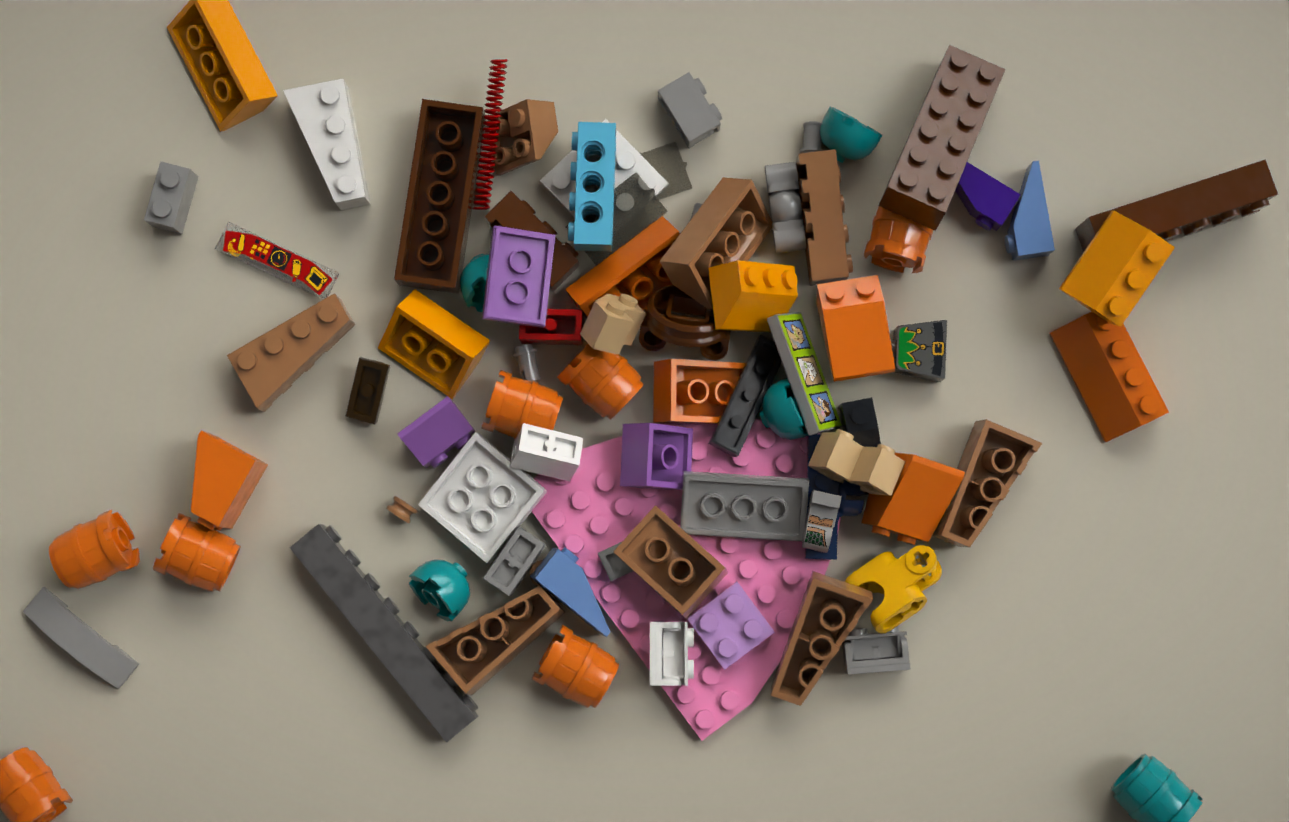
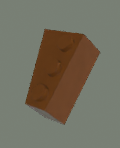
[485,191,580,291]

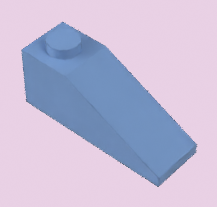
[1005,161,1055,261]
[530,547,611,637]

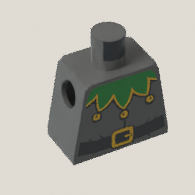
[891,320,947,382]

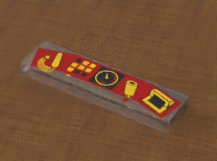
[215,221,339,299]

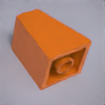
[191,430,268,531]
[861,453,965,545]

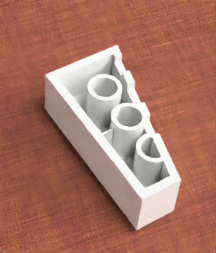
[283,79,371,210]

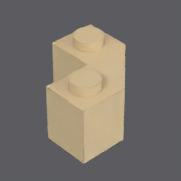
[580,294,646,355]
[808,429,905,496]

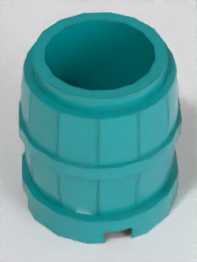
[1111,754,1203,822]

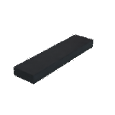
[708,335,782,458]

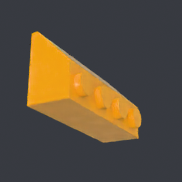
[166,0,278,132]

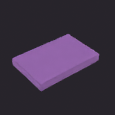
[482,225,555,328]

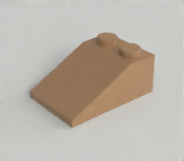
[613,505,728,619]

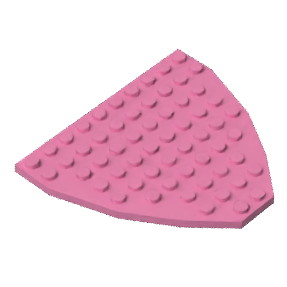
[532,419,841,741]

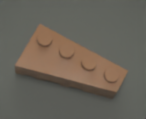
[796,149,853,286]
[227,293,355,412]
[932,419,1042,547]
[771,571,873,706]
[426,586,565,695]

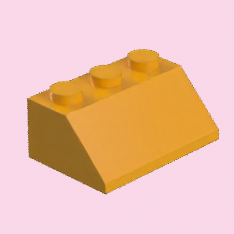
[1059,210,1175,327]
[708,260,798,333]
[378,289,491,399]

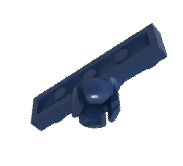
[805,434,864,560]

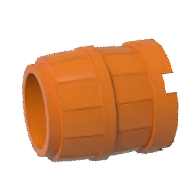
[864,206,933,273]
[557,344,644,420]
[481,370,563,439]
[49,510,140,589]
[153,513,241,592]
[532,625,619,708]
[0,747,73,822]

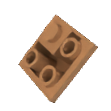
[488,99,558,175]

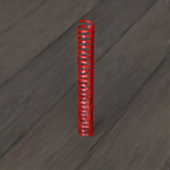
[472,59,508,210]

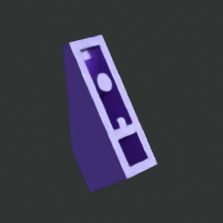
[955,162,1021,231]

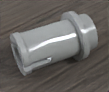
[800,121,824,153]
[513,344,541,382]

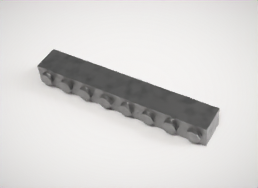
[289,524,478,743]

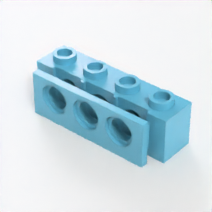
[568,122,616,252]

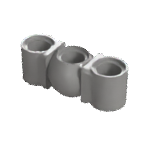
[765,162,806,253]

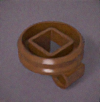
[639,285,731,361]

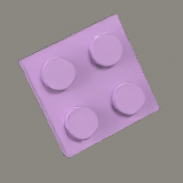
[687,582,775,670]

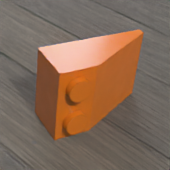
[816,275,895,382]
[653,359,746,424]

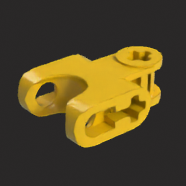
[845,545,942,633]

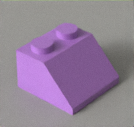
[397,396,476,468]
[620,423,693,490]

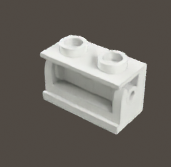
[510,423,583,482]
[650,621,694,686]

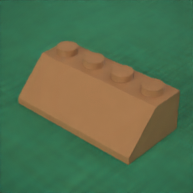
[660,177,773,310]

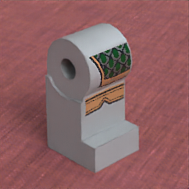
[802,490,842,553]

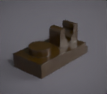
[345,357,390,425]

